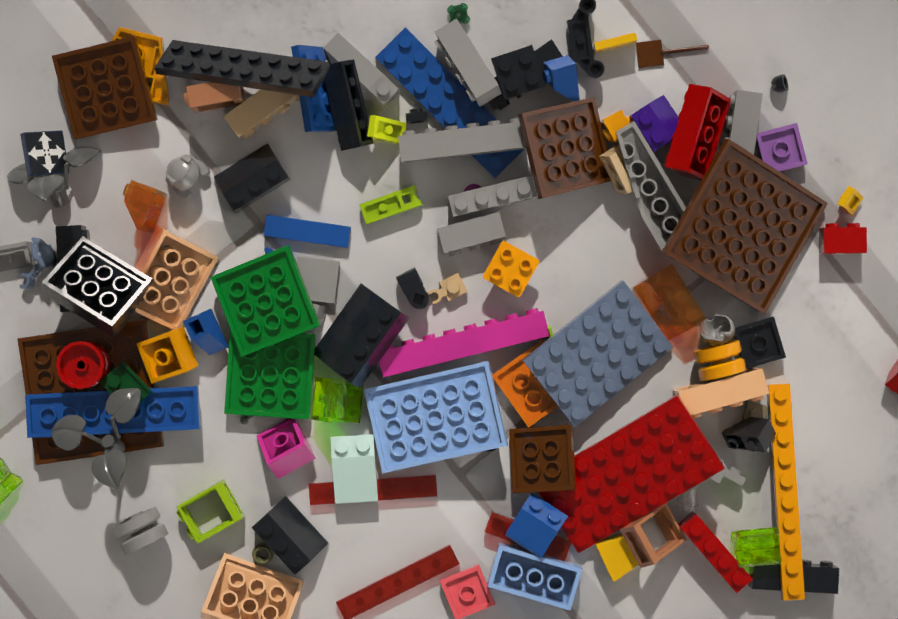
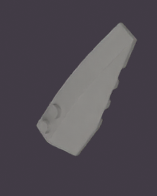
[615,121,686,252]

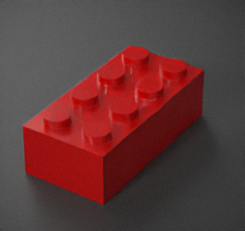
[665,84,731,180]

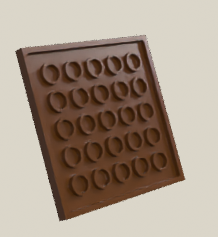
[662,139,828,314]
[17,320,164,465]

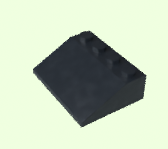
[41,236,153,338]
[314,283,410,388]

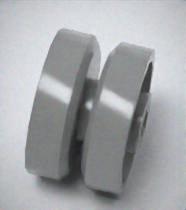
[113,507,169,555]

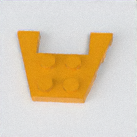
[111,27,170,105]

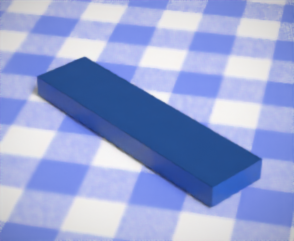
[263,215,351,248]

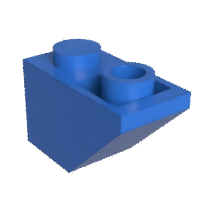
[183,309,229,355]

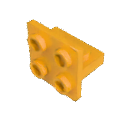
[482,241,540,298]

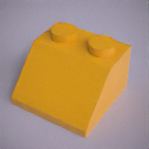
[136,326,199,384]

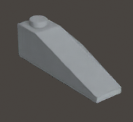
[324,33,399,121]

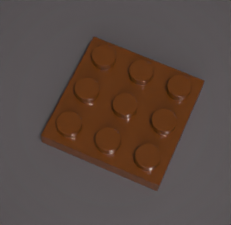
[509,425,576,494]

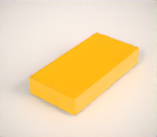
[592,33,638,54]

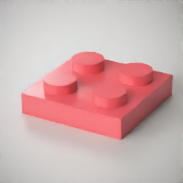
[440,564,495,619]

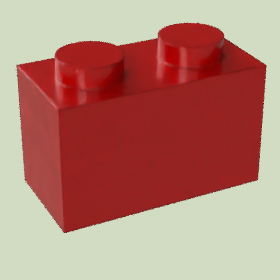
[819,223,867,254]

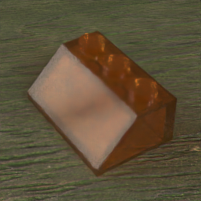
[123,180,167,233]
[633,264,707,341]

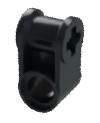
[396,267,429,309]

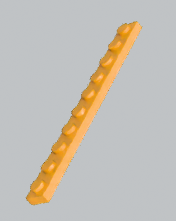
[767,384,805,601]

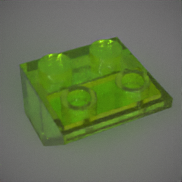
[311,377,364,423]

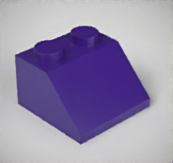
[630,95,678,152]

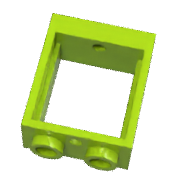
[176,479,245,544]

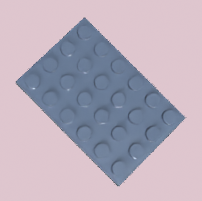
[522,280,673,427]

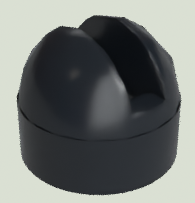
[771,74,789,92]

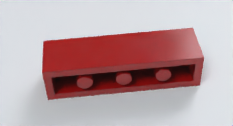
[678,511,753,593]

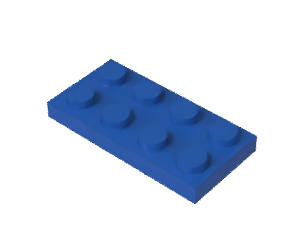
[291,45,336,133]

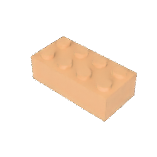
[673,367,769,419]

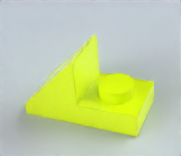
[367,115,407,144]

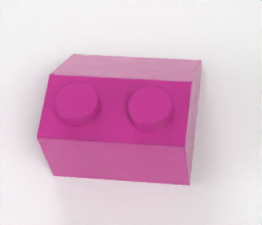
[257,418,316,479]

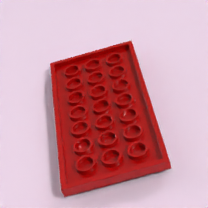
[539,394,725,553]

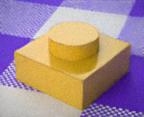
[837,186,864,216]

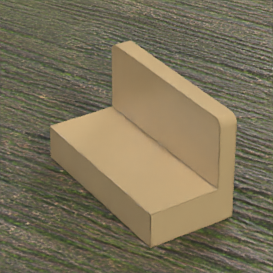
[599,144,633,194]

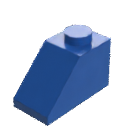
[542,55,580,101]

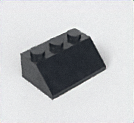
[214,143,291,213]
[252,496,329,575]

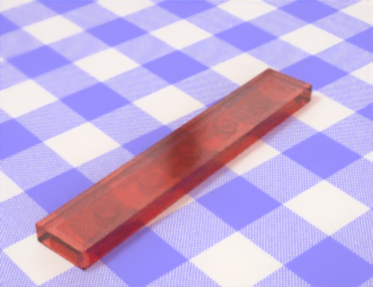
[309,474,438,505]
[336,544,460,619]

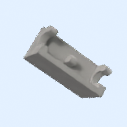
[0,241,36,272]

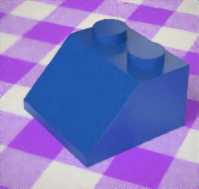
[505,493,568,558]

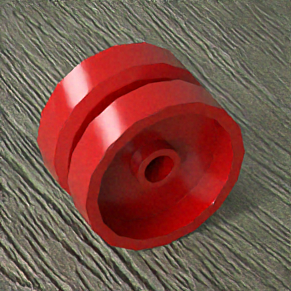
[56,341,110,389]

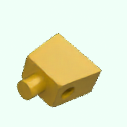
[595,534,639,582]

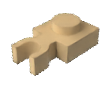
[427,273,468,304]

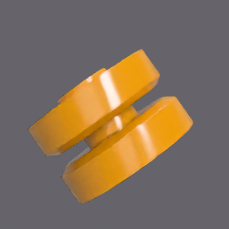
[693,340,747,381]

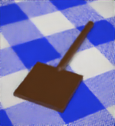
[636,40,709,68]

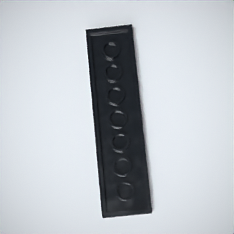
[154,40,330,97]

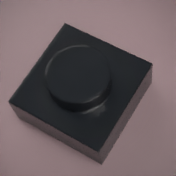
[405,108,428,124]

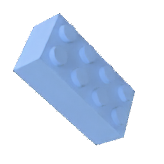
[487,542,582,611]

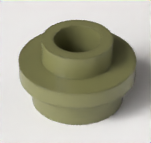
[252,543,274,565]

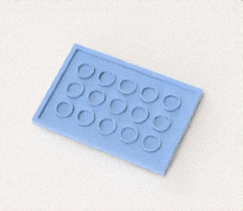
[364,361,508,473]

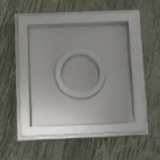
[296,256,340,304]

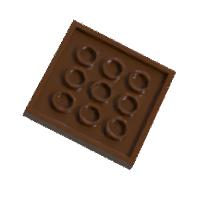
[52,36,158,140]
[518,97,611,199]

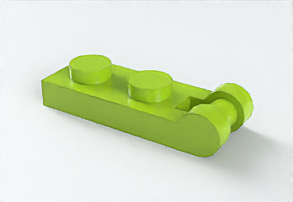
[359,185,423,225]

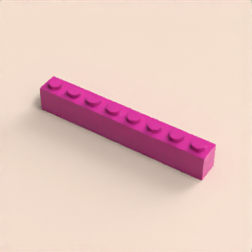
[379,308,550,377]

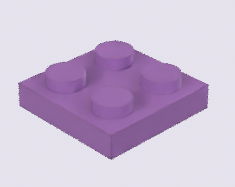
[756,123,808,172]

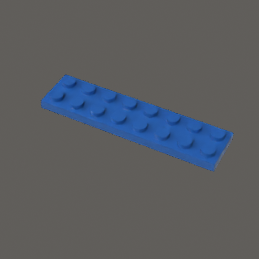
[375,27,525,179]
[25,386,201,438]

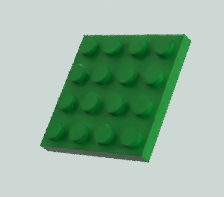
[210,245,321,357]
[224,329,316,419]

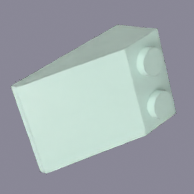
[330,434,378,504]

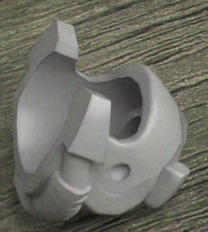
[165,154,211,200]

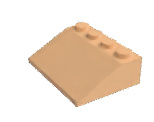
[135,225,219,330]
[201,553,304,619]

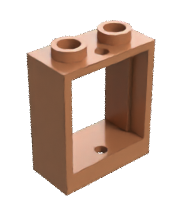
[184,82,246,113]
[620,503,686,568]

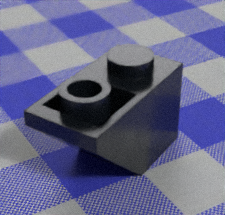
[721,417,776,452]

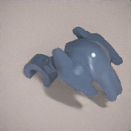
[20,237,57,289]

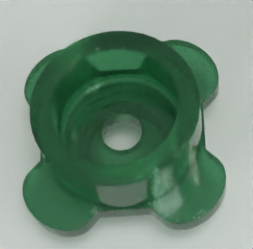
[447,3,470,24]

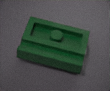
[100,361,153,405]

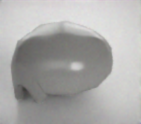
[700,314,735,346]

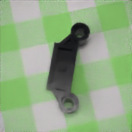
[567,0,605,79]

